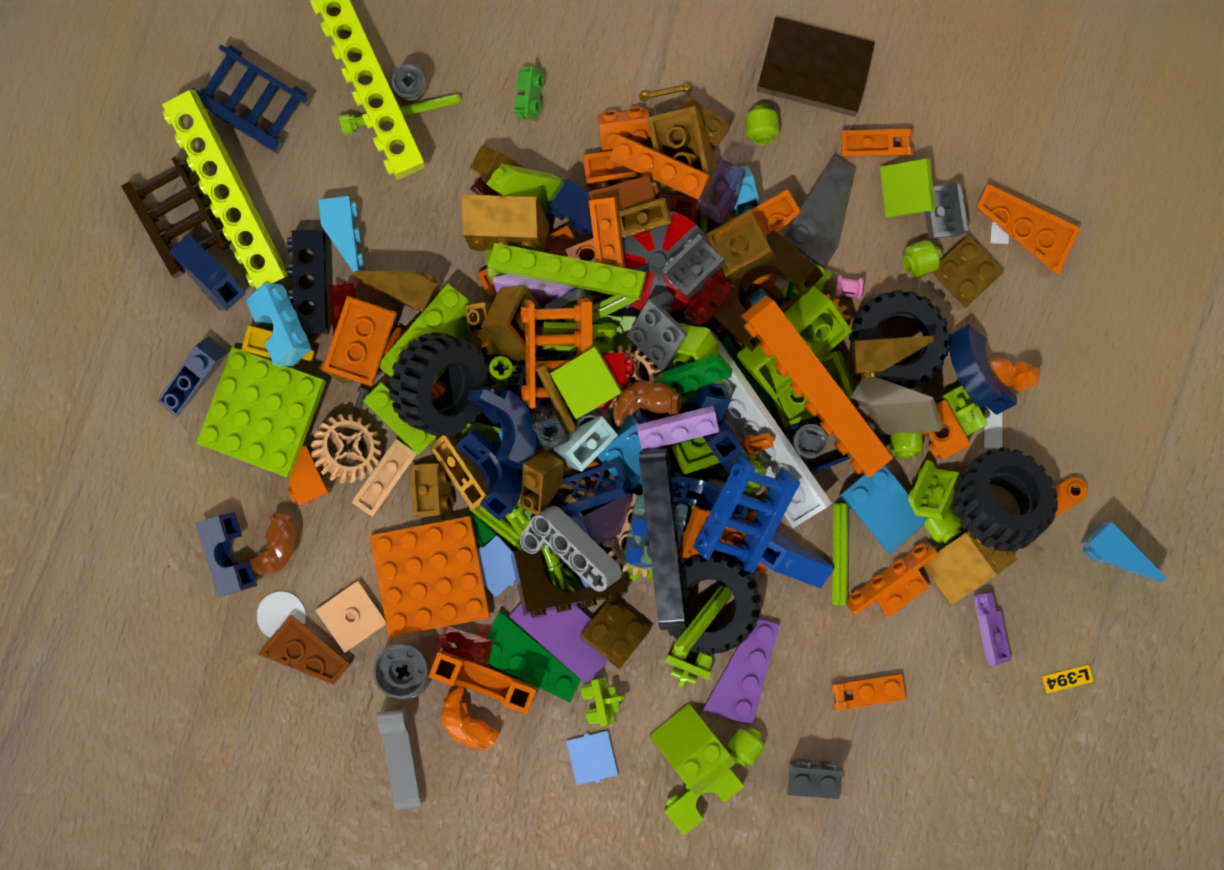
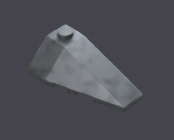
[784,155,856,269]

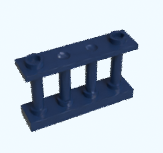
[192,44,311,155]

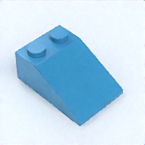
[597,415,677,500]
[839,465,926,554]
[1080,522,1166,582]

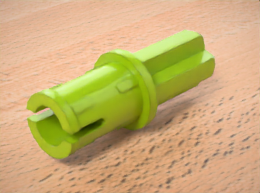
[540,545,567,591]

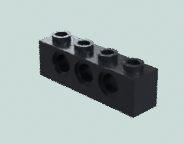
[287,229,328,335]

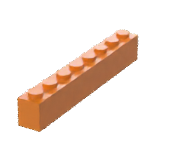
[742,296,893,478]

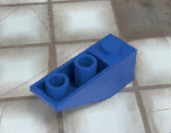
[759,531,835,588]

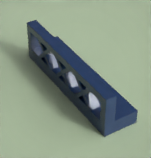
[530,458,632,519]

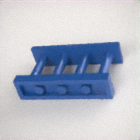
[693,455,800,573]

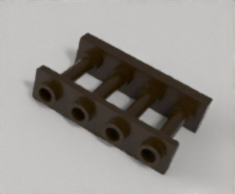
[121,156,229,278]

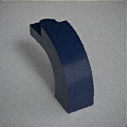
[949,324,1017,415]
[635,383,731,443]
[467,387,536,470]
[455,427,521,521]
[671,471,751,520]

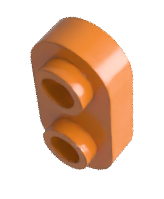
[1053,478,1088,516]

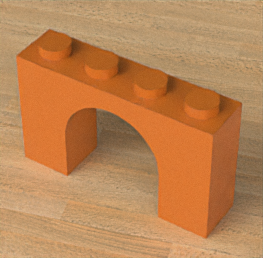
[428,650,538,715]

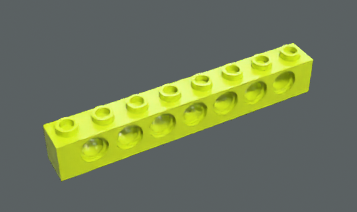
[309,0,425,180]
[162,90,288,290]

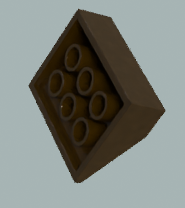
[756,17,875,117]

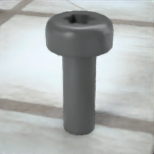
[354,386,370,411]

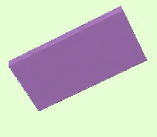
[509,604,608,684]

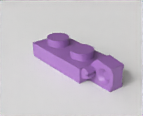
[974,592,1011,666]

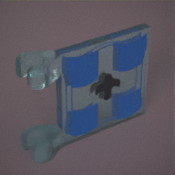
[621,495,688,571]

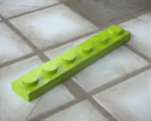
[488,243,646,300]

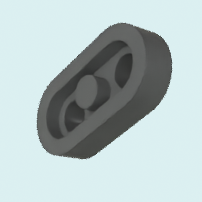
[543,288,594,323]

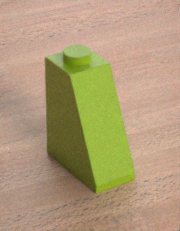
[486,164,562,214]

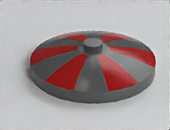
[622,211,710,314]

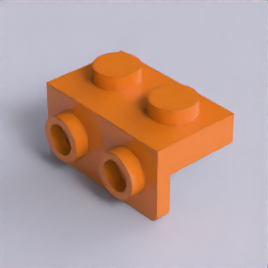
[597,107,653,152]
[583,151,638,190]

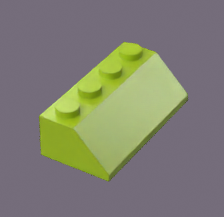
[380,284,471,386]
[736,286,852,400]

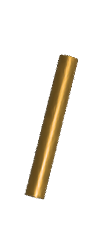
[535,363,578,434]

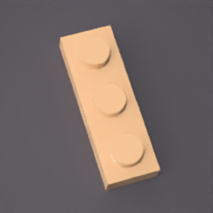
[351,439,417,517]

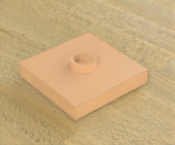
[315,581,386,653]

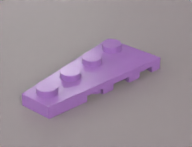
[702,619,780,725]

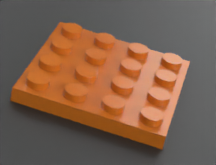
[370,516,491,637]

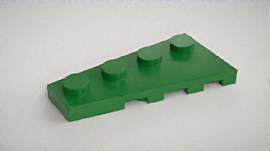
[477,611,581,703]

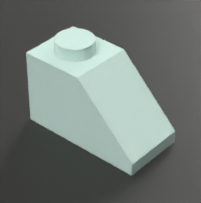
[553,416,618,472]

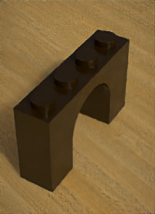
[702,230,824,352]
[511,533,628,618]

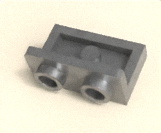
[925,182,968,239]
[662,234,726,299]

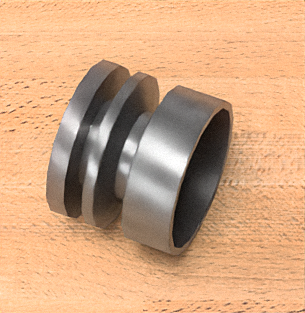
[373,644,432,700]

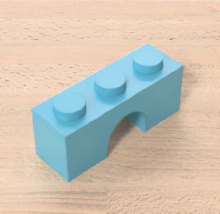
[246,283,311,366]

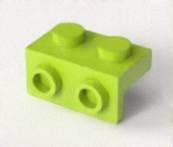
[908,460,960,520]

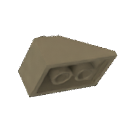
[850,377,943,435]

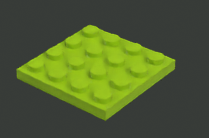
[196,347,326,478]

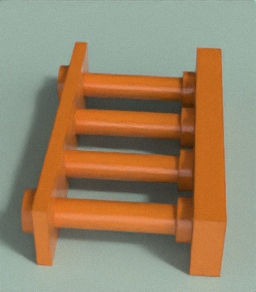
[521,298,592,408]

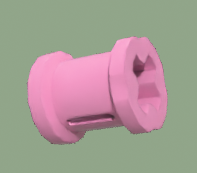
[835,275,864,301]

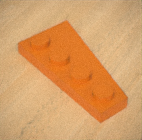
[710,189,800,282]

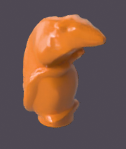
[987,358,1040,392]
[440,686,500,751]

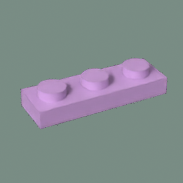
[636,406,719,451]

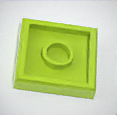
[880,159,936,218]
[550,347,623,419]

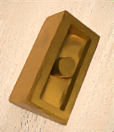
[618,198,672,238]

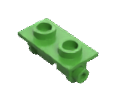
[513,66,544,121]

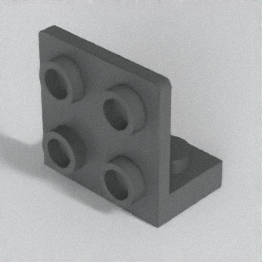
[627,291,688,370]
[787,759,845,799]

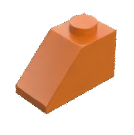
[287,445,330,506]

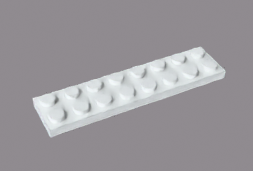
[712,331,832,528]

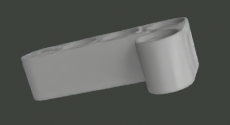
[520,506,621,592]
[376,707,422,812]

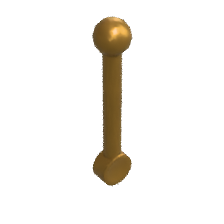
[639,83,692,102]

